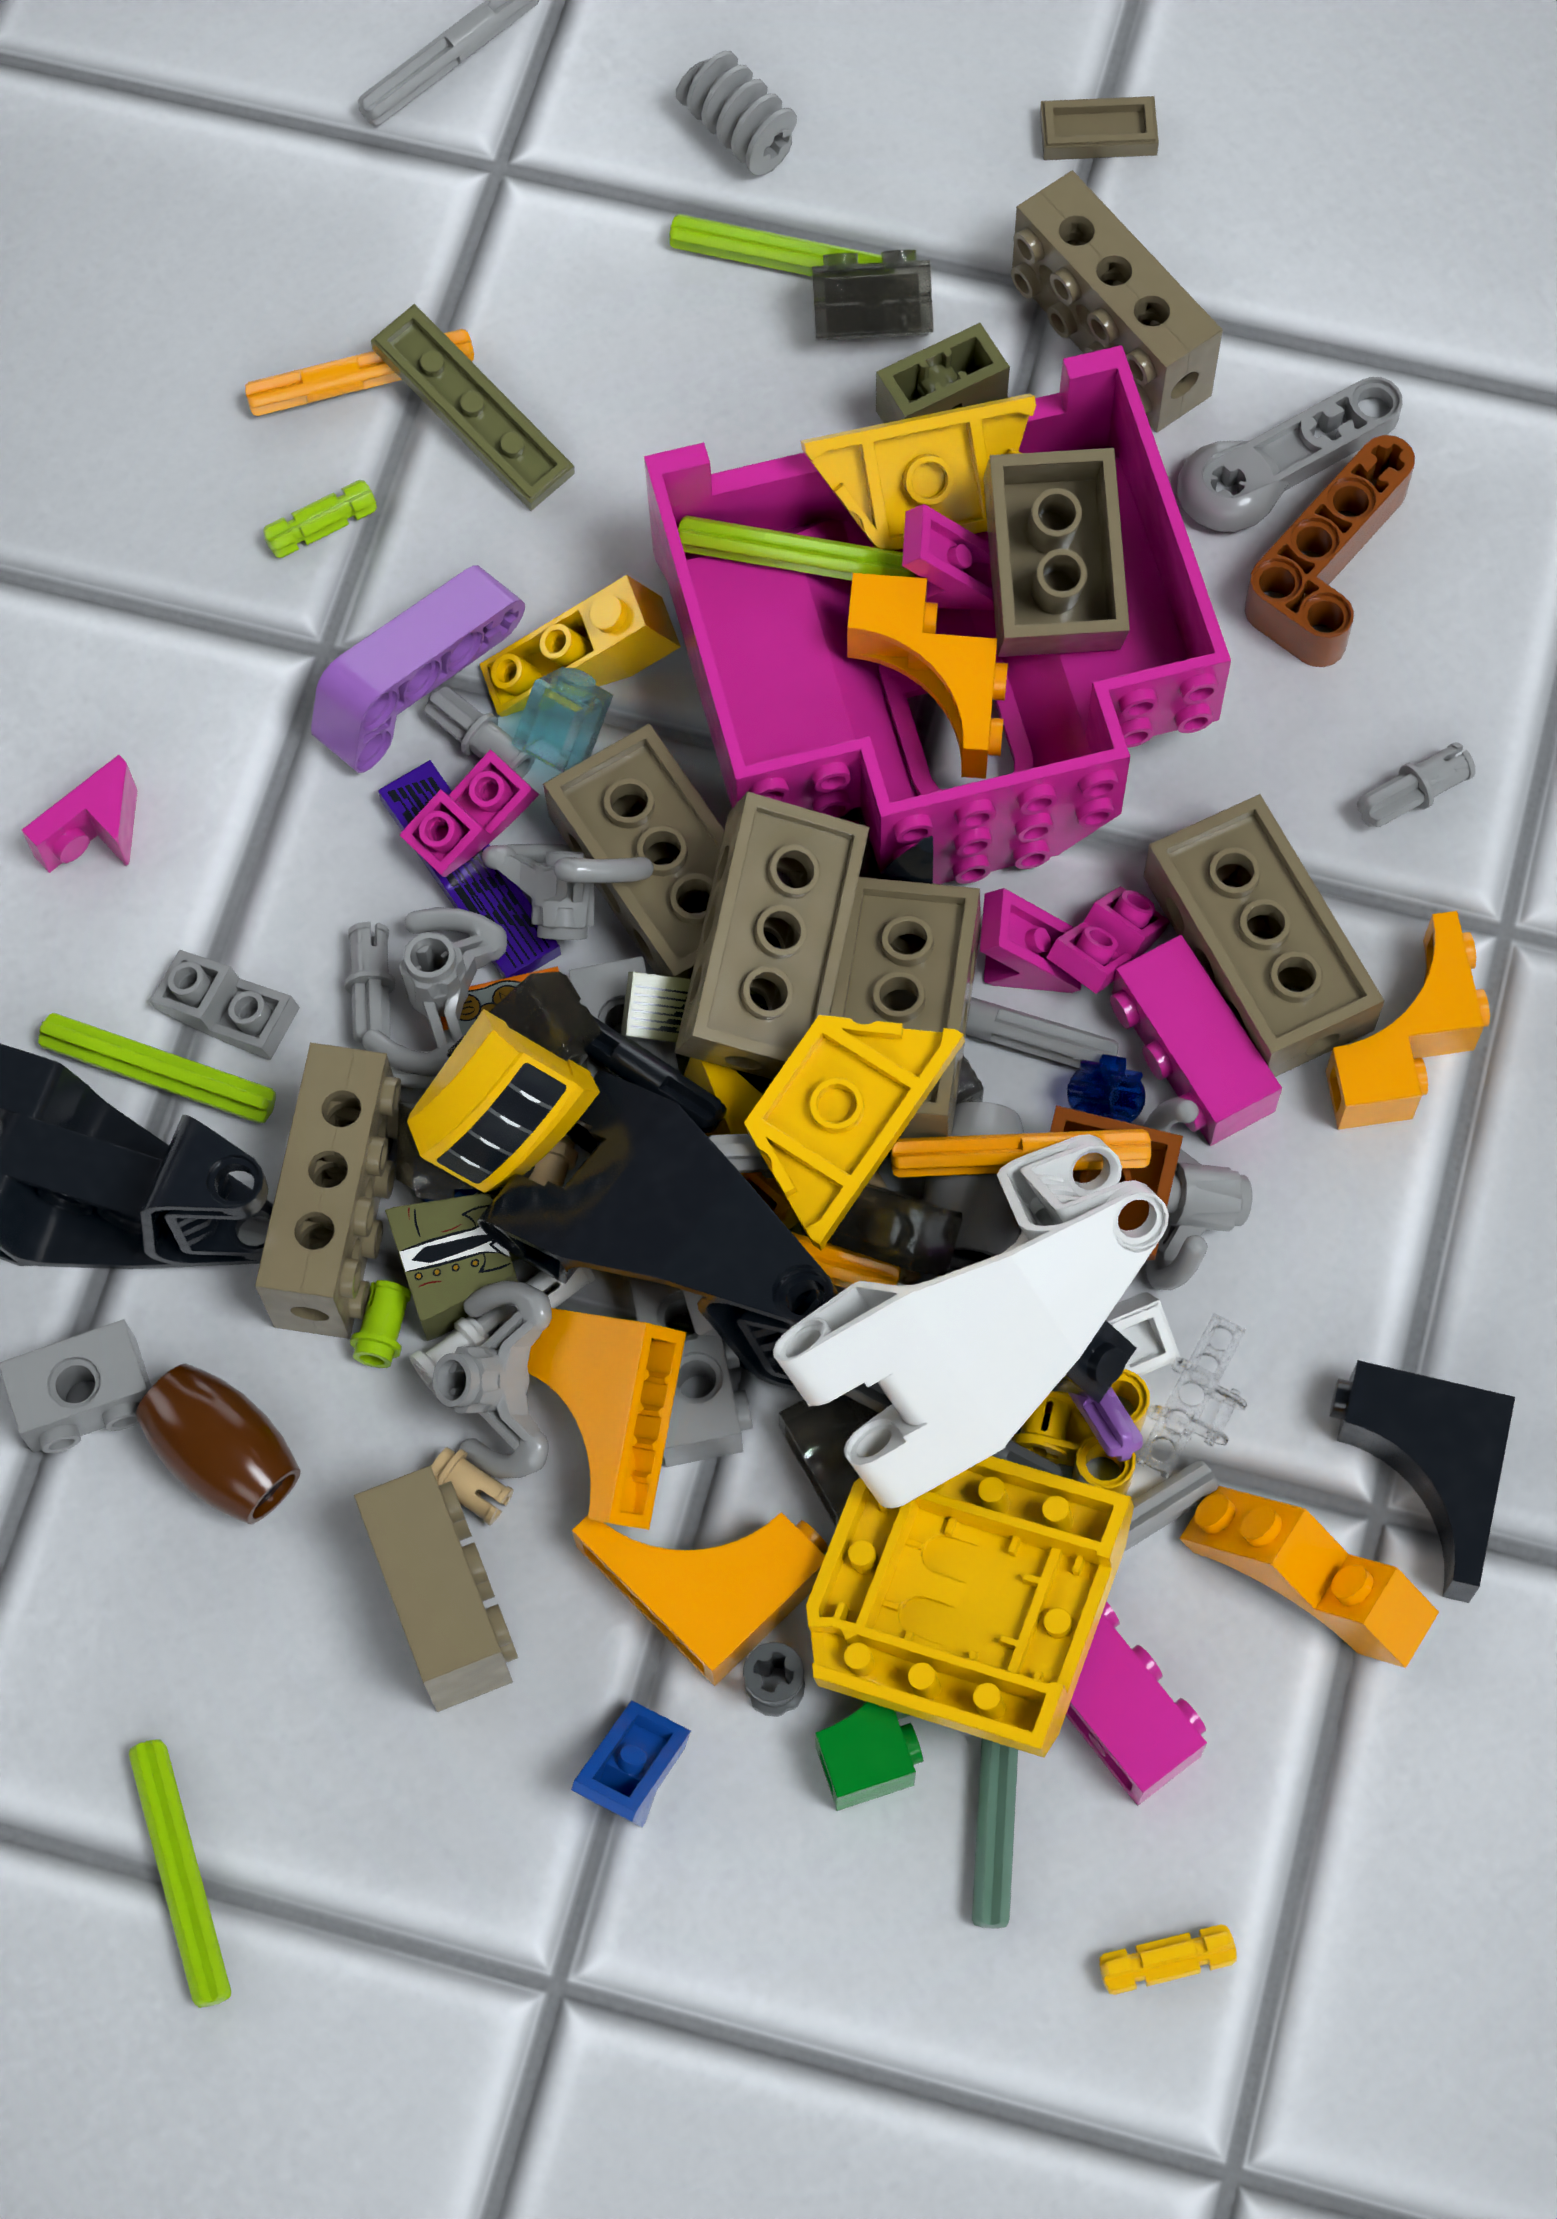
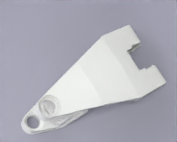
[773,1134,1169,1508]

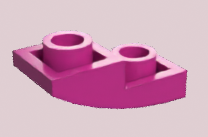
[399,749,540,877]
[1046,886,1170,994]

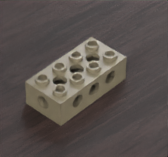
[1011,170,1223,432]
[543,723,780,979]
[674,791,870,1080]
[1143,794,1385,1077]
[830,877,981,1138]
[255,1042,408,1339]

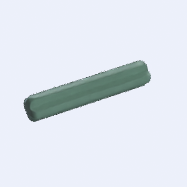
[972,1738,1018,1929]

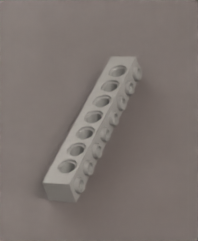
[568,956,753,1467]

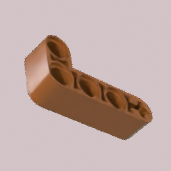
[1244,435,1415,667]

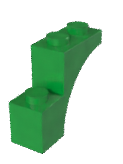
[815,1702,924,1811]

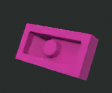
[902,504,994,611]
[22,755,138,873]
[980,888,1082,993]

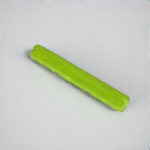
[669,214,895,291]
[678,516,916,581]
[38,1013,276,1124]
[128,1739,231,2008]

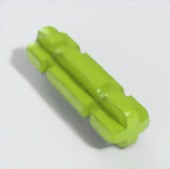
[263,480,377,558]

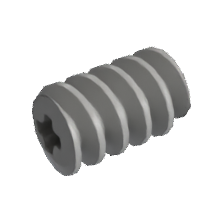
[676,51,797,175]

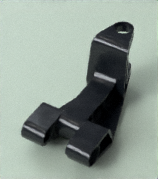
[0,1043,273,1269]
[477,1071,853,1401]

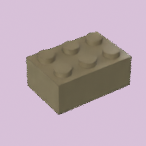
[983,448,1130,657]
[354,1465,518,1712]

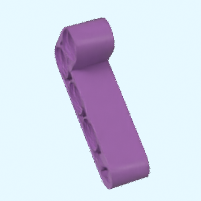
[311,565,525,773]

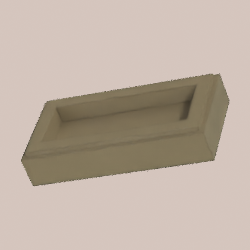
[1040,96,1159,160]

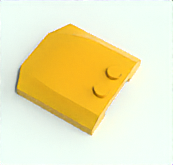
[806,1456,1134,1758]

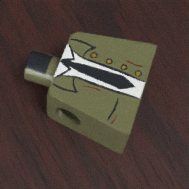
[385,1193,520,1341]

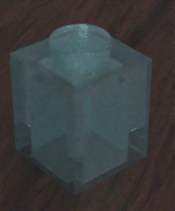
[511,667,614,773]

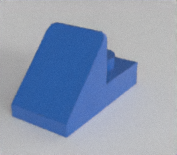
[571,1700,691,1827]

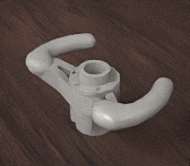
[481,844,654,940]
[362,907,507,1077]
[1143,1097,1252,1291]
[433,1280,552,1479]

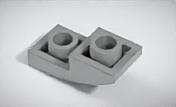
[150,950,300,1060]

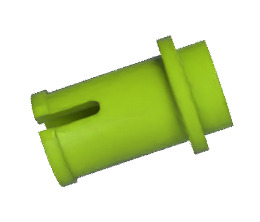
[350,1280,411,1368]

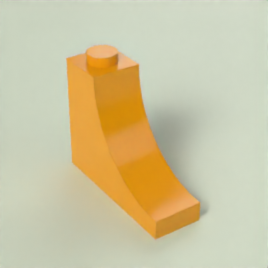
[527,1308,686,1530]
[572,1512,828,1686]

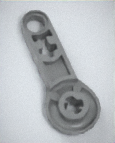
[1177,377,1403,532]

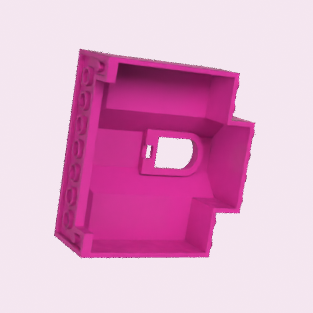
[644,345,1231,884]

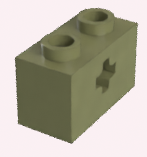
[876,323,1010,423]

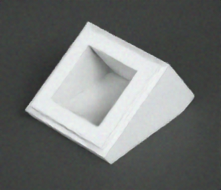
[1106,1292,1181,1376]

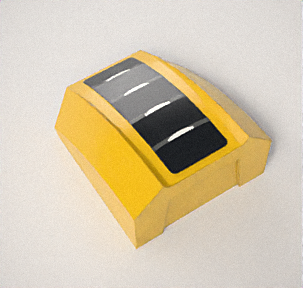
[407,1009,600,1193]

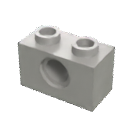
[0,1319,151,1453]

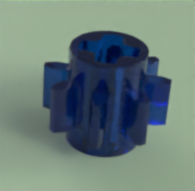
[1067,1054,1146,1123]

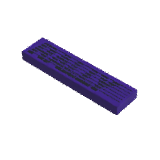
[378,760,561,979]

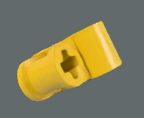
[1011,1369,1150,1495]

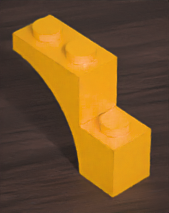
[847,573,1008,779]
[1325,911,1490,1130]
[1179,1486,1439,1668]

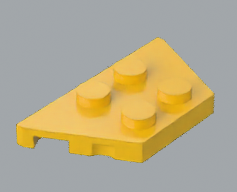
[800,393,1036,551]
[744,1015,965,1251]

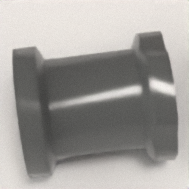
[743,1642,805,1717]

